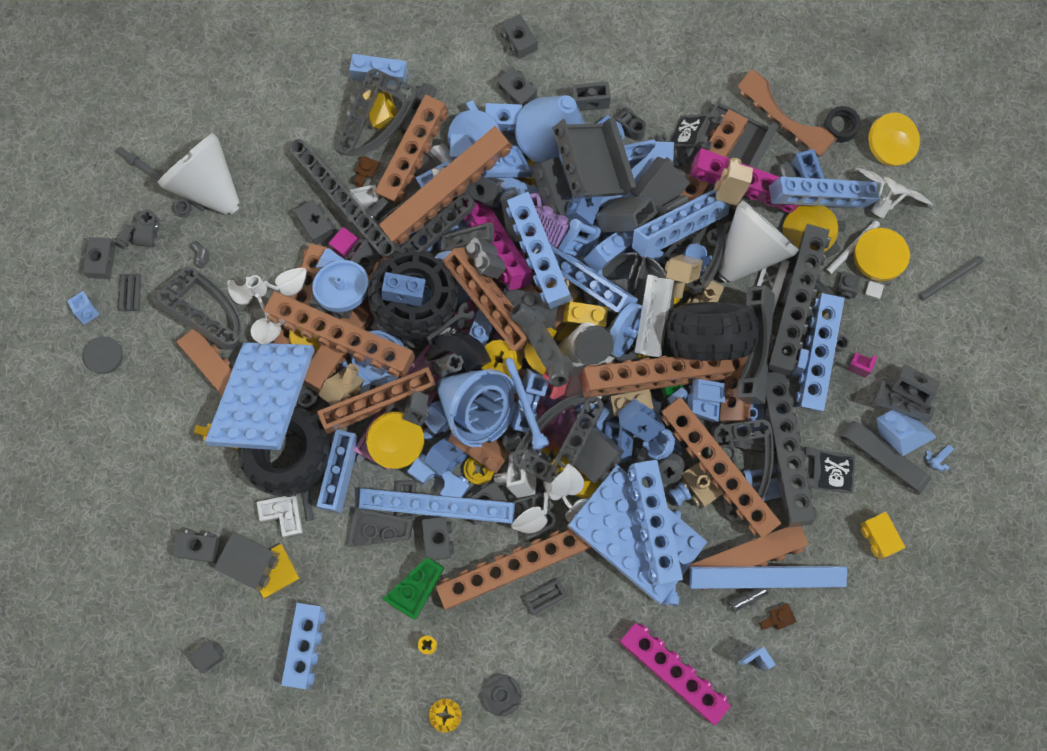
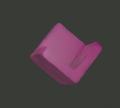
[329,227,358,259]
[848,352,877,378]

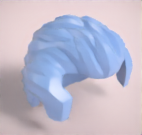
[683,243,712,276]
[643,429,675,460]

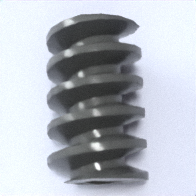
[658,451,685,485]

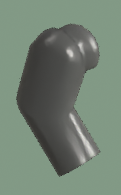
[191,241,209,268]

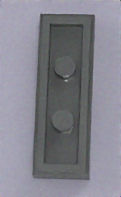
[441,222,494,252]

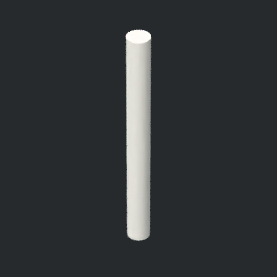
[825,220,880,275]

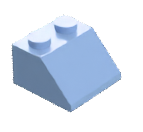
[877,410,936,456]

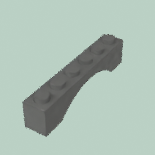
[737,286,775,404]

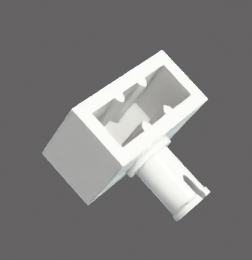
[494,450,537,498]

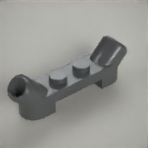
[511,303,574,387]

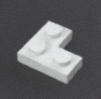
[257,495,303,537]

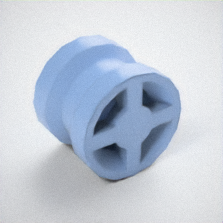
[667,482,691,507]

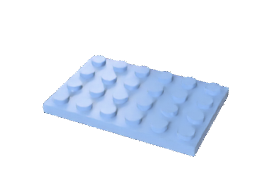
[205,343,315,450]
[567,465,707,604]

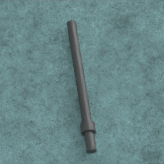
[116,147,207,212]

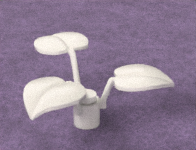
[854,168,933,218]
[228,268,307,345]
[511,464,589,533]

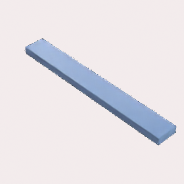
[358,488,515,523]
[689,566,847,589]

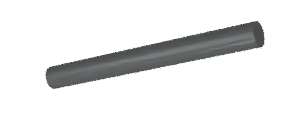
[919,256,983,301]
[294,444,314,521]

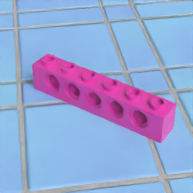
[690,148,800,213]
[460,199,532,291]
[619,623,731,725]

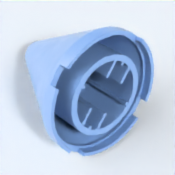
[515,95,585,165]
[436,369,517,447]

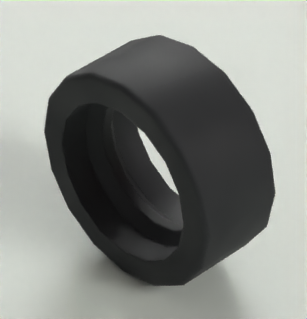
[823,106,861,143]

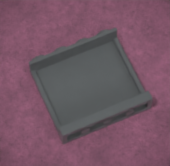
[684,97,779,168]
[552,118,637,199]

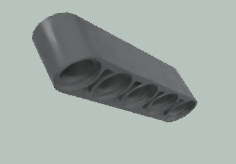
[841,421,931,495]

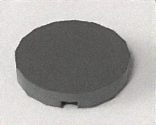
[574,325,614,365]
[83,336,123,374]
[481,675,522,716]

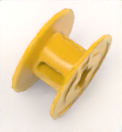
[482,340,522,379]

